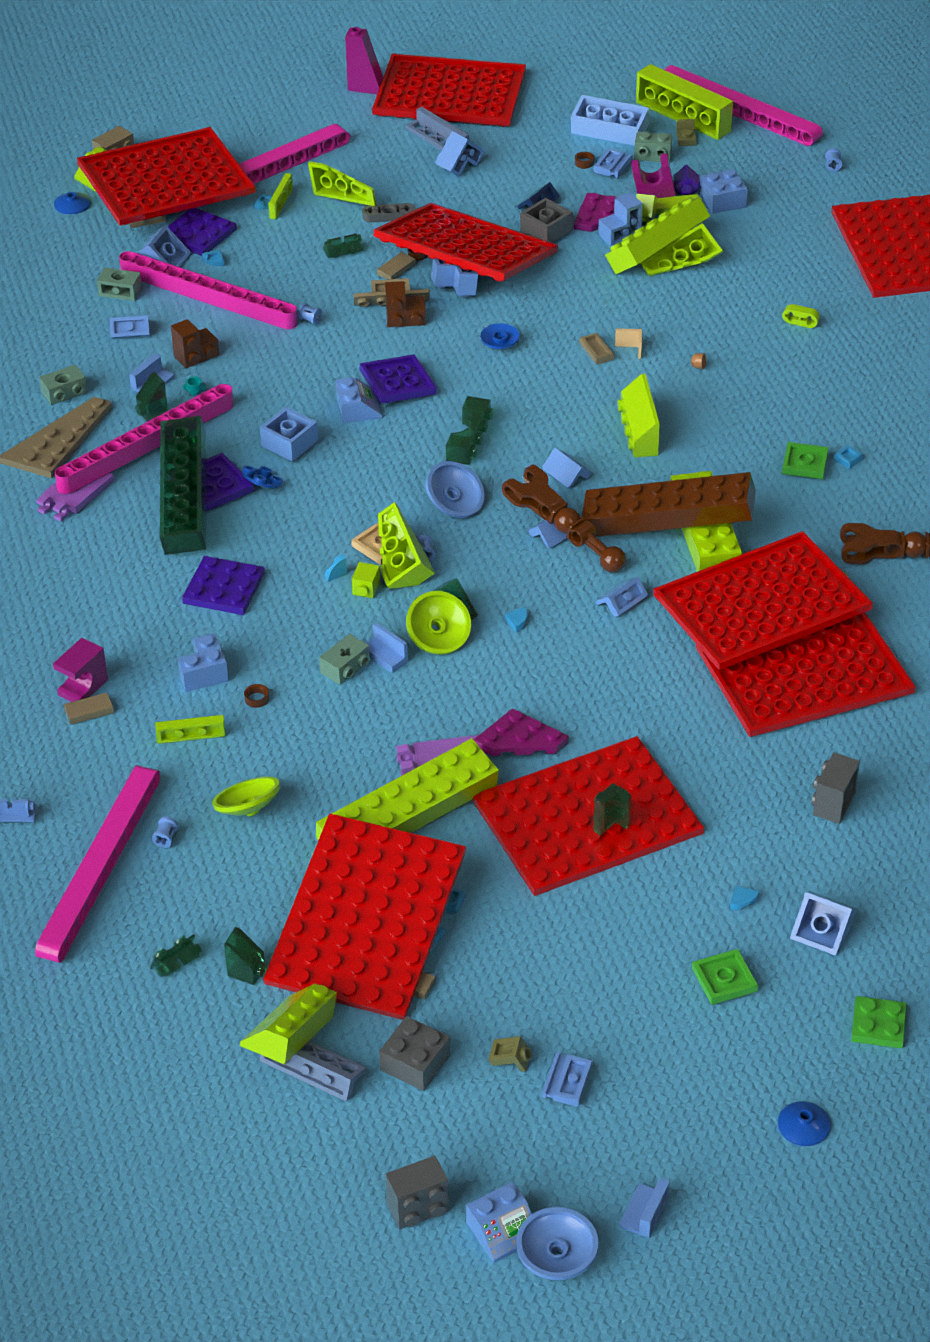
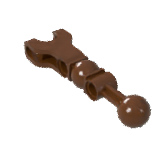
[502,464,626,573]
[840,523,930,564]

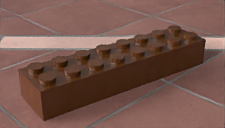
[582,472,756,537]

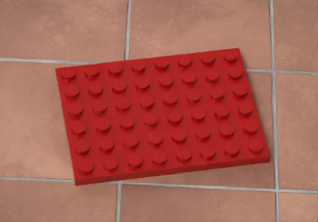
[372,54,526,127]
[77,127,256,226]
[831,194,930,298]
[373,203,558,282]
[653,531,873,670]
[696,612,915,737]
[472,736,704,896]
[263,813,467,1020]

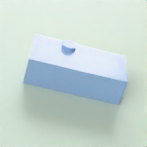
[571,95,649,146]

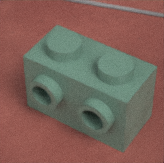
[634,131,672,163]

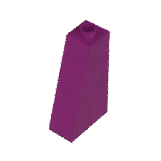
[345,27,383,95]

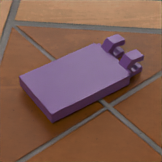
[36,473,114,521]
[396,735,486,776]

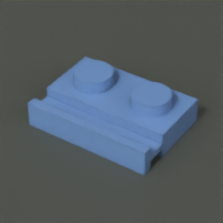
[594,148,632,178]
[542,1052,592,1107]

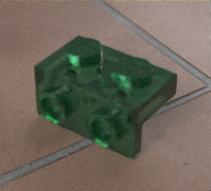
[593,783,631,836]

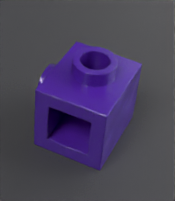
[673,164,700,195]

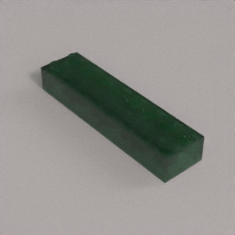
[160,416,207,555]

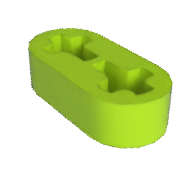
[782,304,820,328]

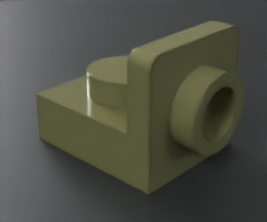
[676,119,696,146]
[488,1036,532,1072]

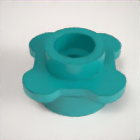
[182,376,206,395]

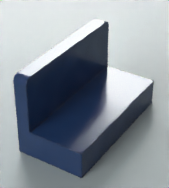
[517,182,560,209]

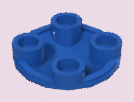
[242,465,283,488]

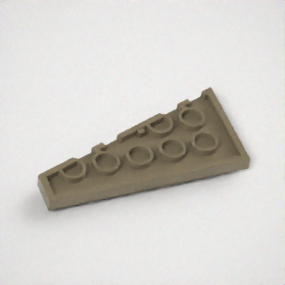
[0,397,112,478]

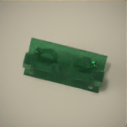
[323,233,364,258]
[150,934,202,977]

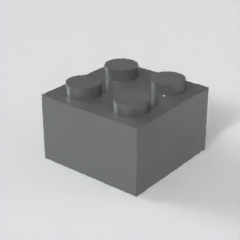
[520,198,573,243]
[811,752,860,824]
[379,1016,450,1091]
[385,1156,449,1230]

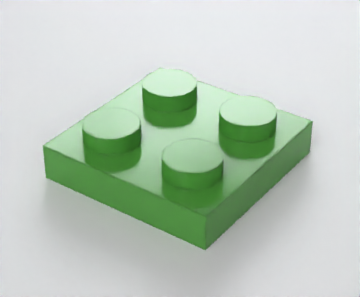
[782,442,829,479]
[692,949,758,1005]
[851,996,906,1048]

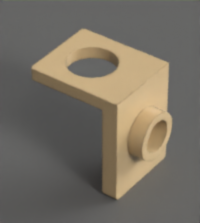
[615,329,642,359]

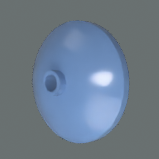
[426,461,484,518]
[516,1207,598,1280]

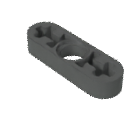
[362,203,415,222]

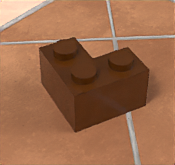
[385,281,426,327]
[171,319,219,368]

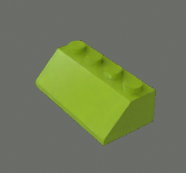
[617,373,660,458]
[240,983,337,1065]

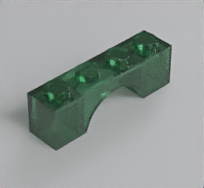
[446,396,494,465]

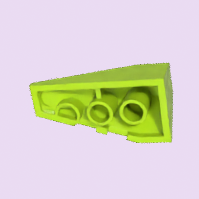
[308,161,377,206]
[640,223,723,276]
[378,502,435,589]

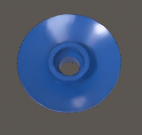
[54,192,91,214]
[481,323,519,349]
[778,1101,830,1146]

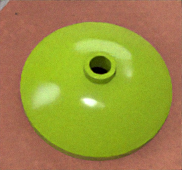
[406,591,471,655]
[212,776,281,816]

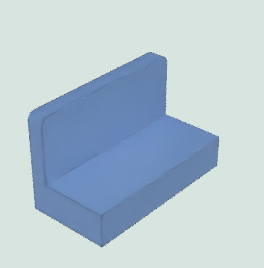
[109,315,150,338]
[129,354,174,397]
[542,448,592,488]
[528,520,567,548]
[595,576,648,617]
[366,623,408,673]
[620,1178,670,1238]

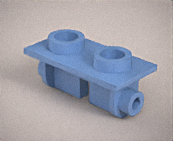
[0,799,37,822]

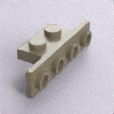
[353,278,430,307]

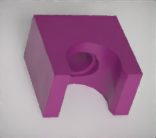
[631,153,675,198]
[53,638,108,702]

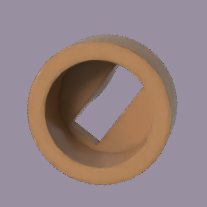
[691,353,706,369]

